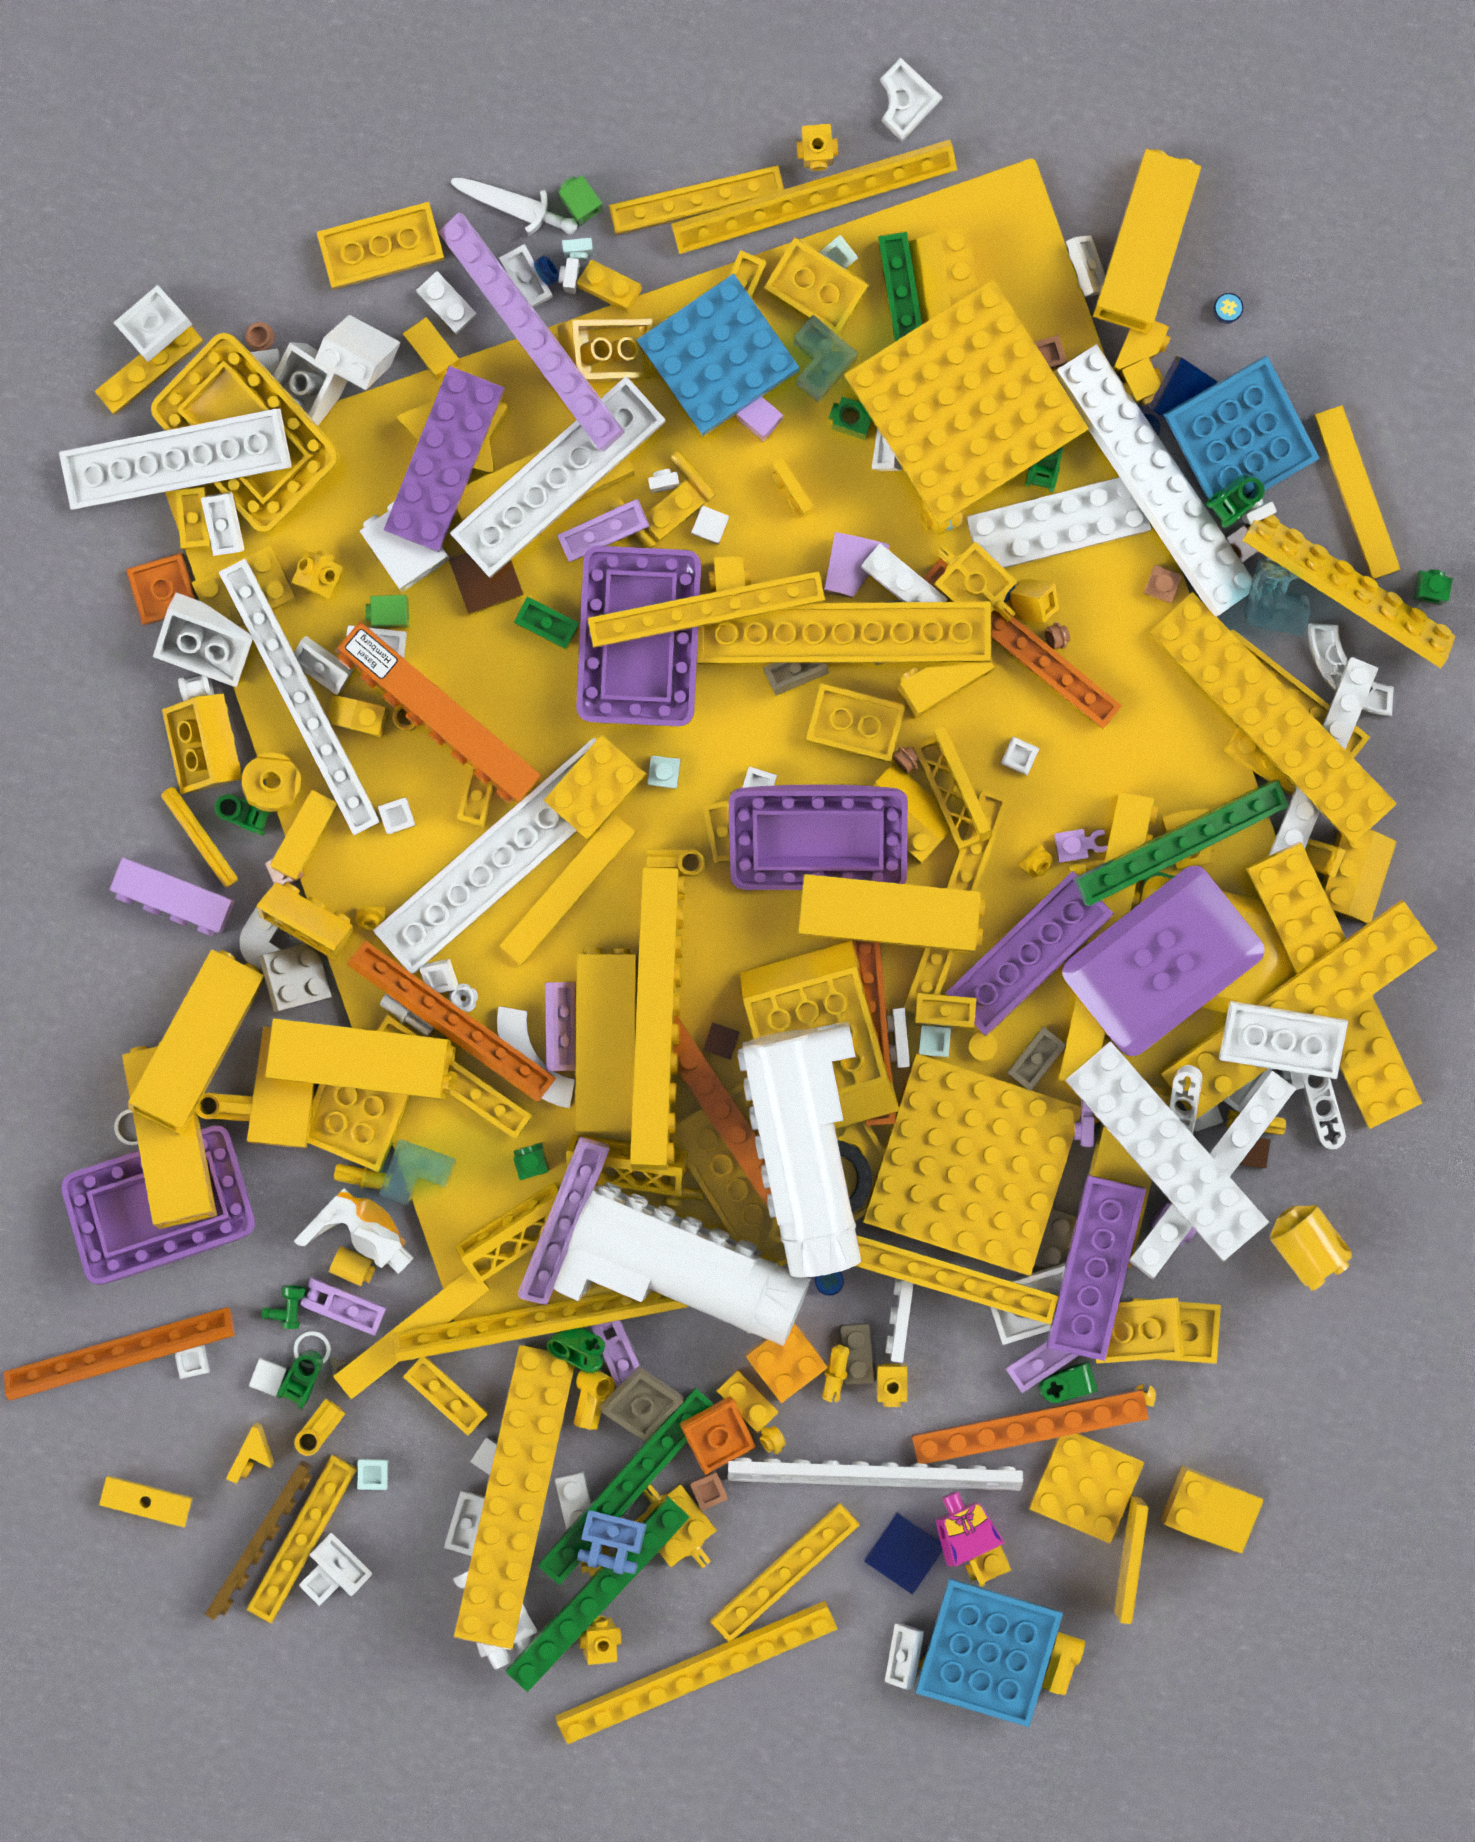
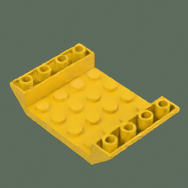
[740,940,900,1129]

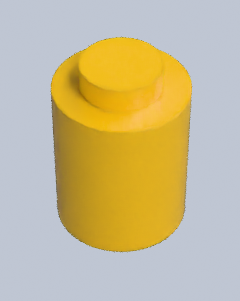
[329,1246,376,1287]

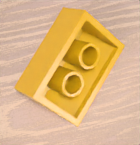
[909,226,978,324]
[162,694,242,795]
[872,762,958,864]
[1321,829,1397,924]
[256,882,353,960]

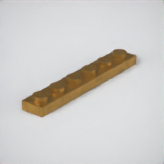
[204,1460,313,1621]

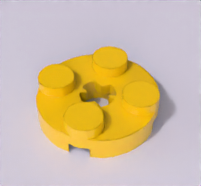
[241,752,301,812]

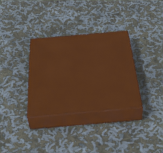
[449,552,524,615]

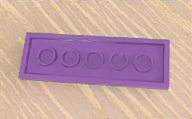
[383,366,505,552]
[946,871,1114,1036]
[1046,1175,1146,1361]

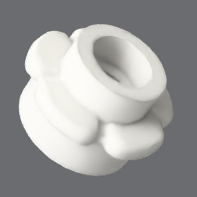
[449,984,478,1012]

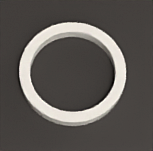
[114,1109,138,1145]
[294,1331,331,1368]

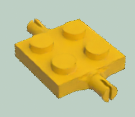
[934,541,1018,622]
[634,1483,717,1568]

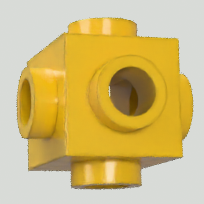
[796,124,838,171]
[291,550,343,599]
[578,1615,622,1665]

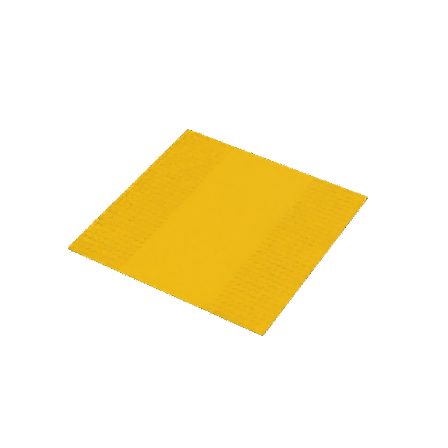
[165,159,1276,1322]

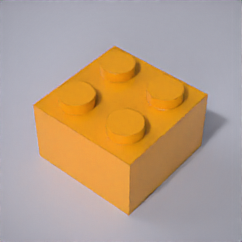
[745,1322,828,1403]

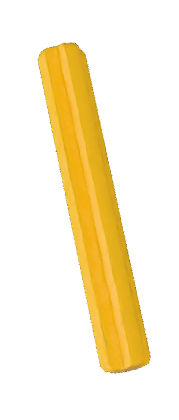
[161,787,238,888]

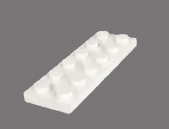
[966,477,1152,568]

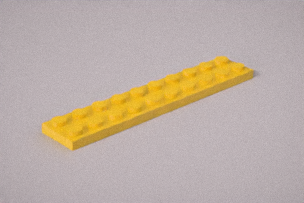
[1149,592,1397,845]
[697,602,991,664]
[1246,842,1422,1129]
[1160,900,1438,1119]
[453,1345,575,1650]

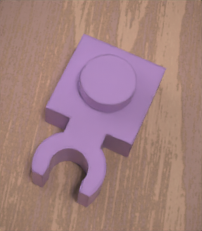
[1054,829,1108,863]
[1074,1099,1095,1147]

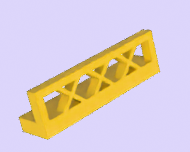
[913,726,992,851]
[566,1134,688,1197]
[455,1182,559,1284]

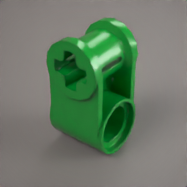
[1025,447,1063,493]
[1206,475,1265,527]
[215,794,273,836]
[547,1328,605,1373]
[276,1350,323,1410]
[1038,1362,1098,1403]

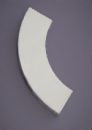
[1308,623,1394,717]
[497,1006,575,1108]

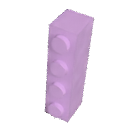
[109,857,236,936]

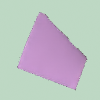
[824,532,890,598]

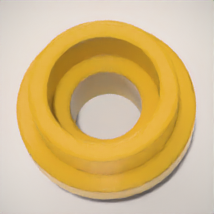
[760,1426,786,1455]

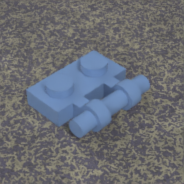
[577,1510,647,1574]

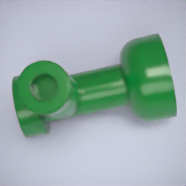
[261,1285,305,1329]

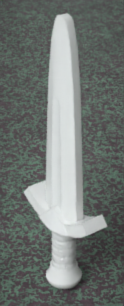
[451,178,578,236]

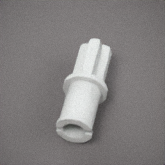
[380,993,434,1036]

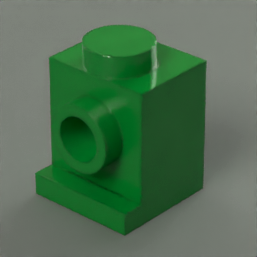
[1413,569,1453,605]
[513,1142,550,1180]

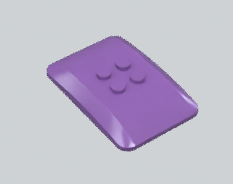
[576,546,701,726]
[728,785,908,890]
[1062,866,1265,1056]
[61,1126,256,1285]

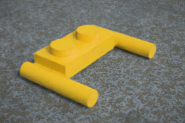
[611,450,716,548]

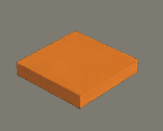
[126,553,197,626]
[679,1396,756,1475]

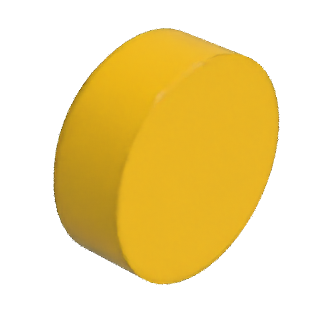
[968,1032,998,1061]

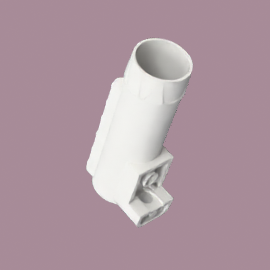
[737,1021,861,1277]
[553,1182,811,1346]

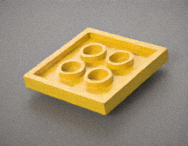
[307,1084,410,1172]
[1028,1433,1145,1544]

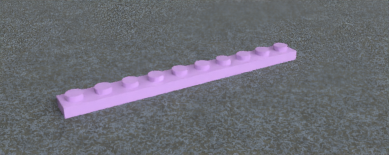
[438,212,625,452]

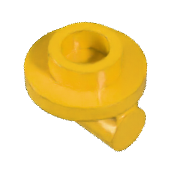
[1019,845,1052,877]
[356,906,387,931]

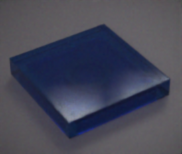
[1148,356,1218,419]
[864,1512,943,1595]

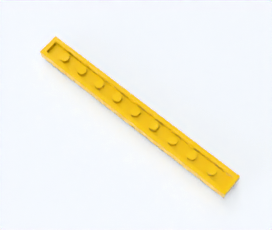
[671,139,957,254]
[767,1217,1059,1325]
[393,1291,688,1362]
[555,1600,838,1745]

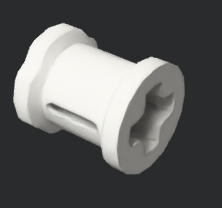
[178,675,214,701]

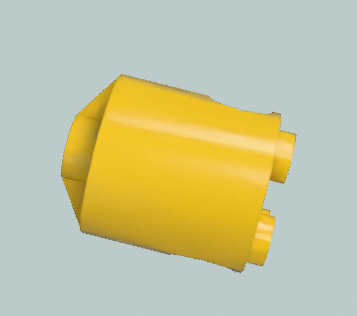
[1269,1204,1352,1291]

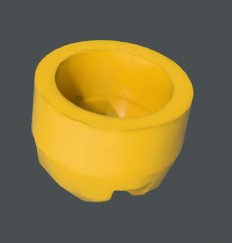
[1134,1383,1156,1407]

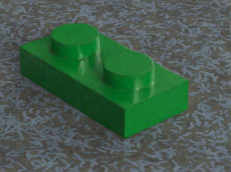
[514,596,580,650]

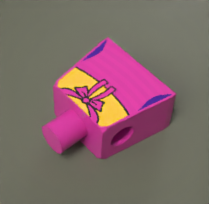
[936,1491,1004,1567]

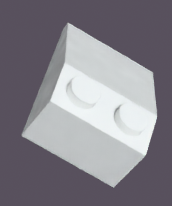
[273,342,348,426]
[153,592,253,687]

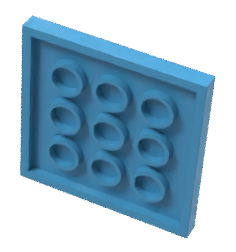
[637,274,800,436]
[1163,355,1320,517]
[915,1578,1063,1727]

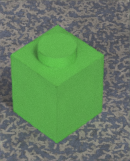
[558,175,603,227]
[366,595,409,628]

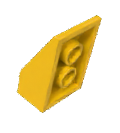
[558,319,657,384]
[897,662,995,718]
[1160,1465,1264,1554]

